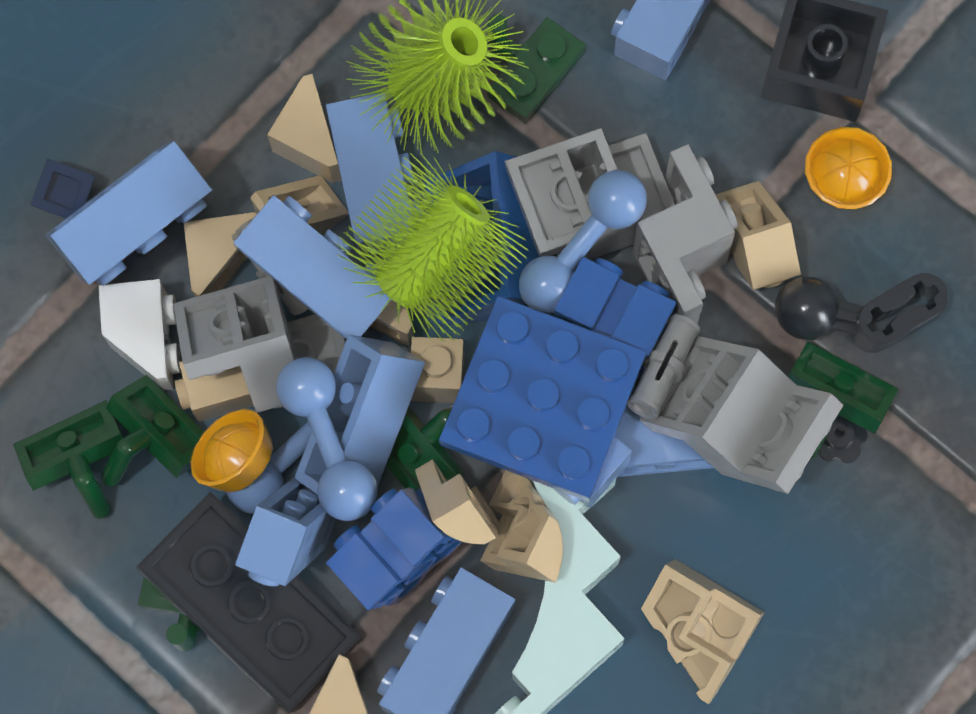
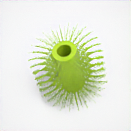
[346,0,529,154]
[336,153,528,342]

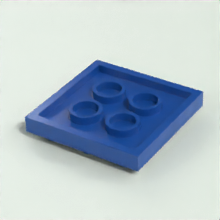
[439,296,647,502]

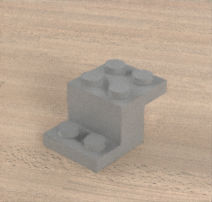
[505,128,675,260]
[633,144,738,324]
[173,276,346,413]
[640,336,843,494]

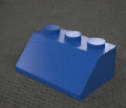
[425,151,539,324]

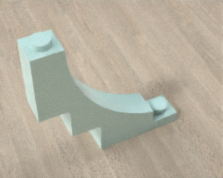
[495,477,624,714]

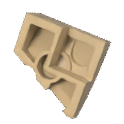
[415,459,500,544]
[480,470,563,583]
[641,559,765,704]

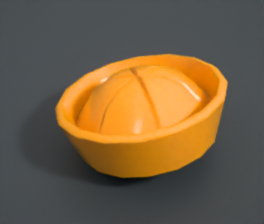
[805,127,892,209]
[191,409,273,493]

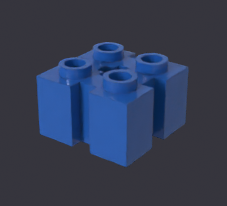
[554,257,676,380]
[326,487,462,610]

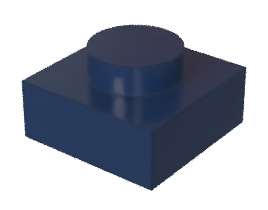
[30,158,95,219]

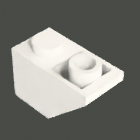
[99,279,181,391]

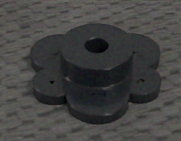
[819,415,868,463]

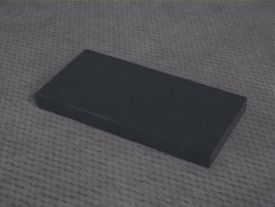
[135,491,361,714]

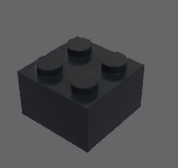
[760,0,888,122]

